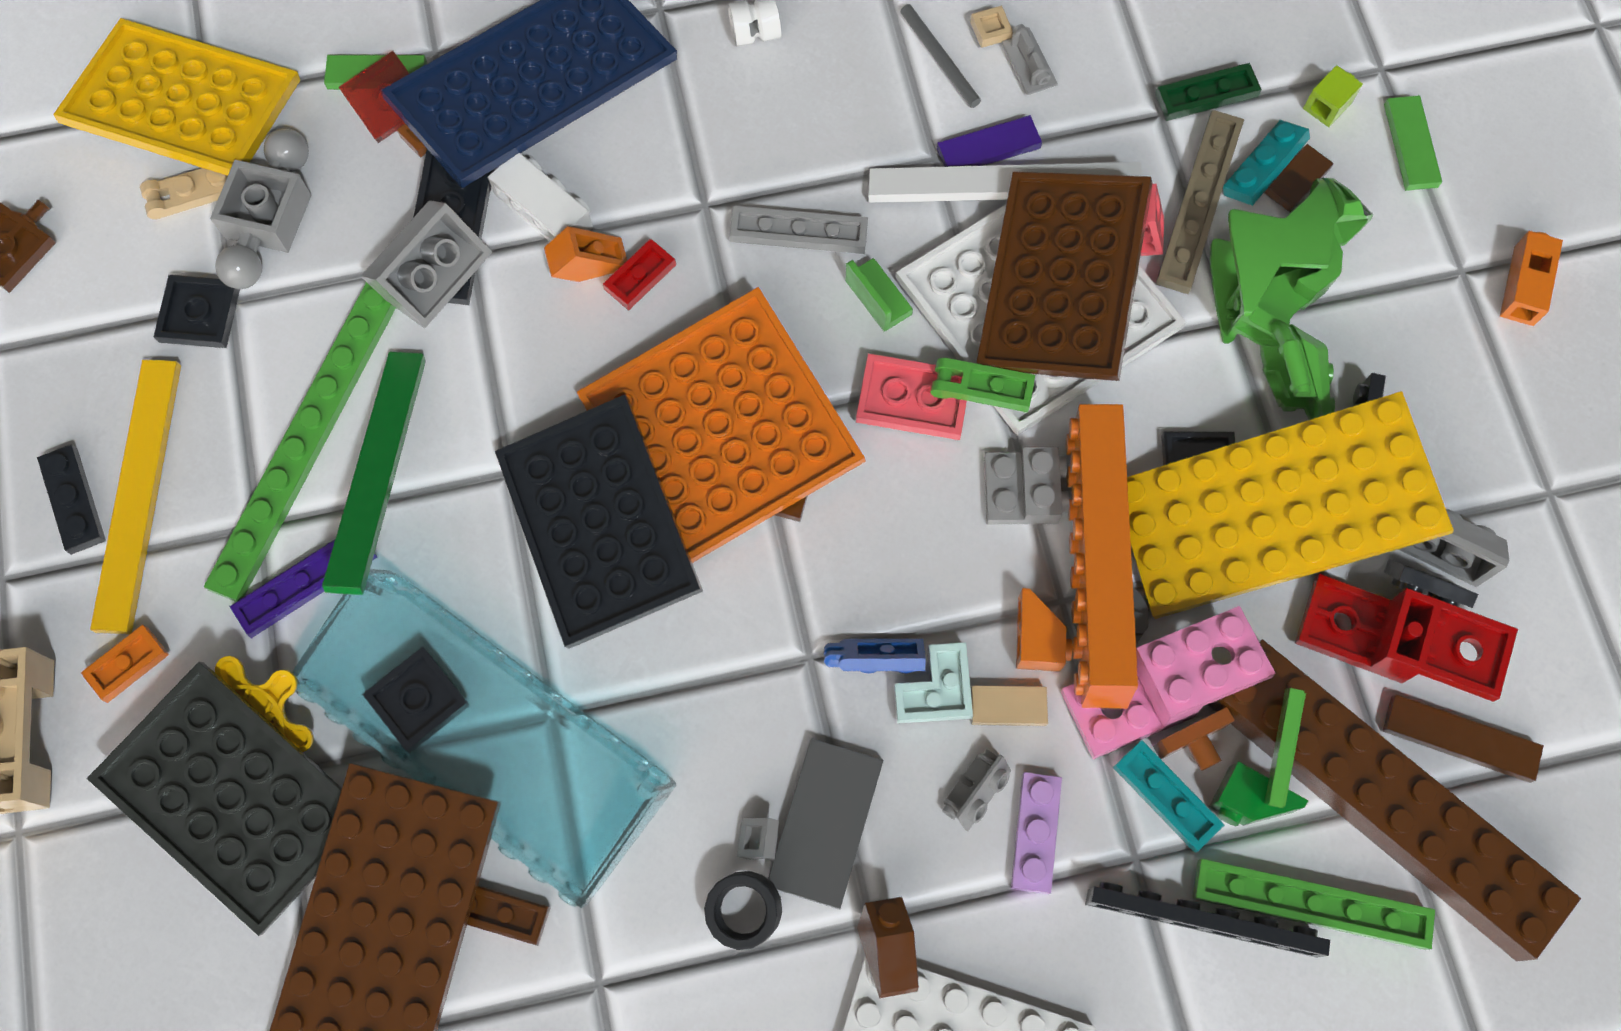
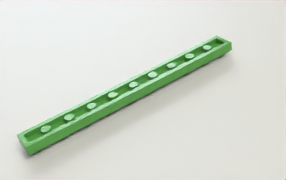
[204,282,396,602]

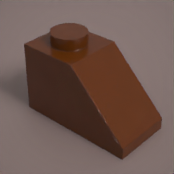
[857,897,919,999]

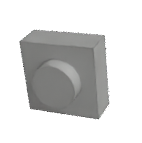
[737,818,779,860]

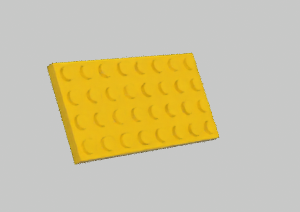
[1127,391,1454,619]

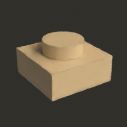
[970,6,1013,48]

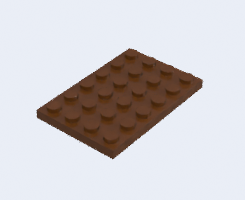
[976,172,1153,381]

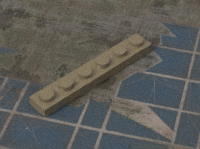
[1156,110,1244,294]

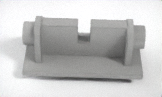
[1002,24,1058,95]
[942,750,1011,831]

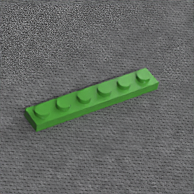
[1193,859,1435,950]

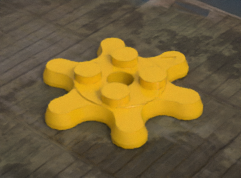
[215,656,314,752]

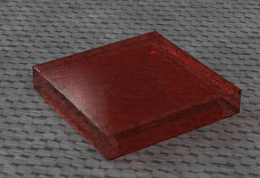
[339,51,409,143]

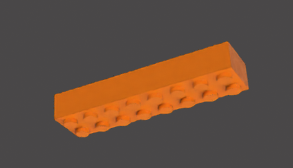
[1065,404,1138,709]

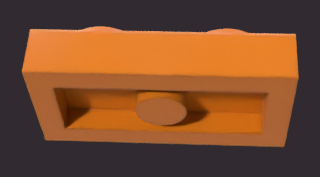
[81,624,169,703]

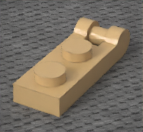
[140,168,228,219]

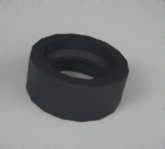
[704,871,782,950]

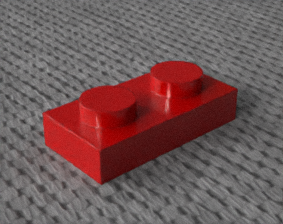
[603,239,676,311]

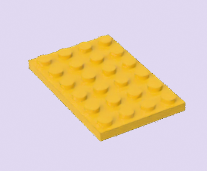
[53,18,300,176]

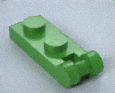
[930,358,1035,413]

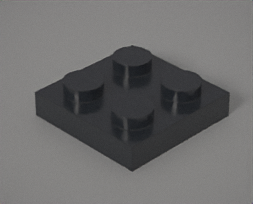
[153,275,240,348]
[1384,559,1479,608]
[362,647,470,754]

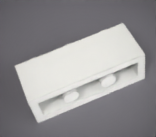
[488,153,593,241]

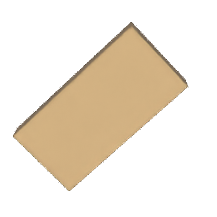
[971,686,1048,726]

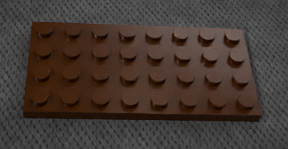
[270,763,501,1031]

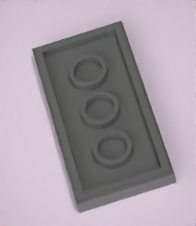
[768,738,884,910]

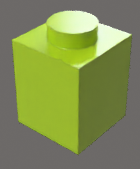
[1303,65,1363,128]

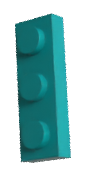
[1223,120,1310,206]
[1112,740,1225,853]

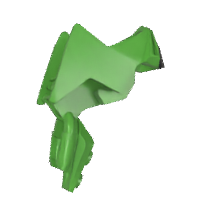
[1210,178,1374,420]

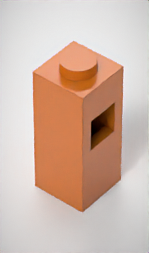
[1500,231,1563,326]

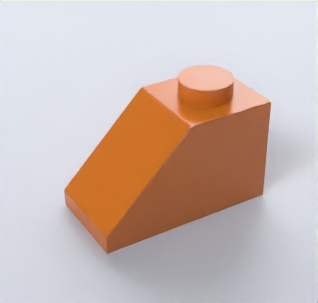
[544,226,627,282]
[1016,588,1073,672]

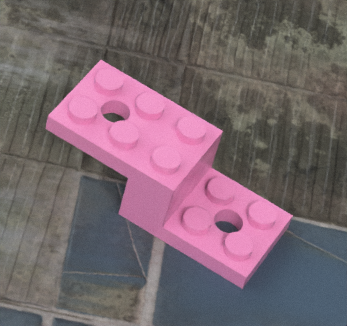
[1061,606,1276,759]

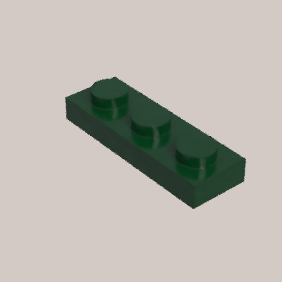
[1155,63,1262,121]

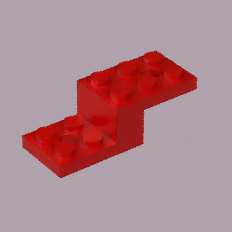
[1295,574,1518,702]

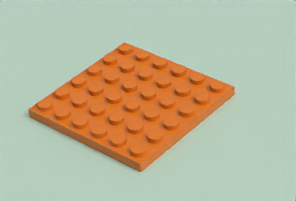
[577,287,866,563]

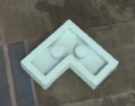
[894,643,973,723]

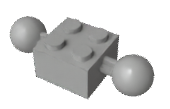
[210,129,311,289]

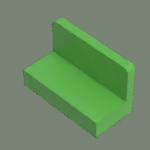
[845,258,913,332]

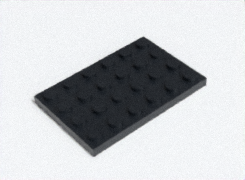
[495,394,703,649]

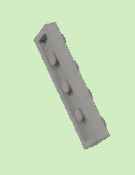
[730,206,868,254]

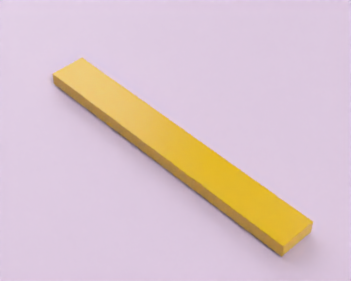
[90,360,181,634]

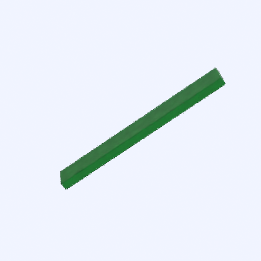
[322,352,426,595]

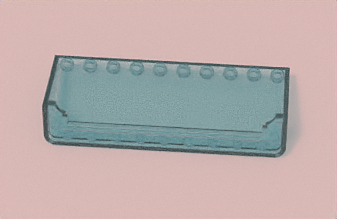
[292,569,677,908]

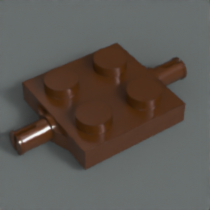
[0,199,56,293]

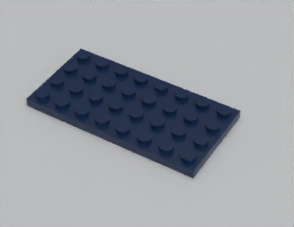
[381,0,677,188]

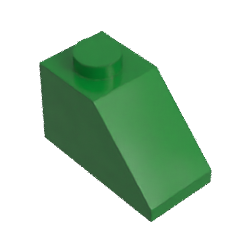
[1209,761,1309,826]

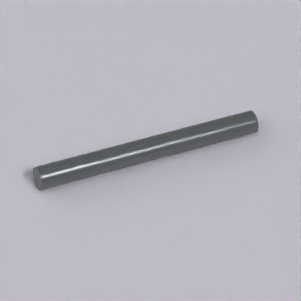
[900,4,981,108]

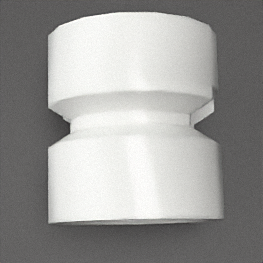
[728,0,781,47]

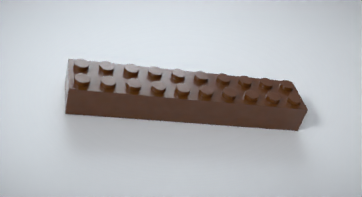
[1207,639,1581,962]

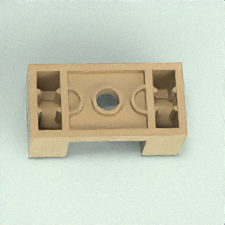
[0,647,54,814]

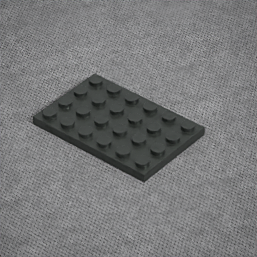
[86,662,342,936]

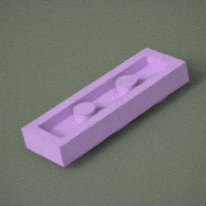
[1011,772,1062,894]

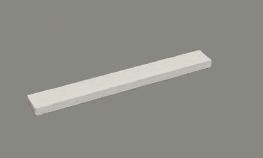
[868,162,1142,203]

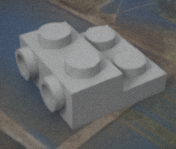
[984,447,1069,525]

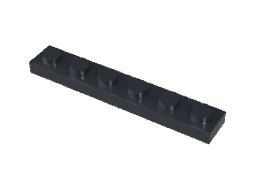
[1085,882,1331,958]

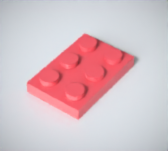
[856,353,967,440]

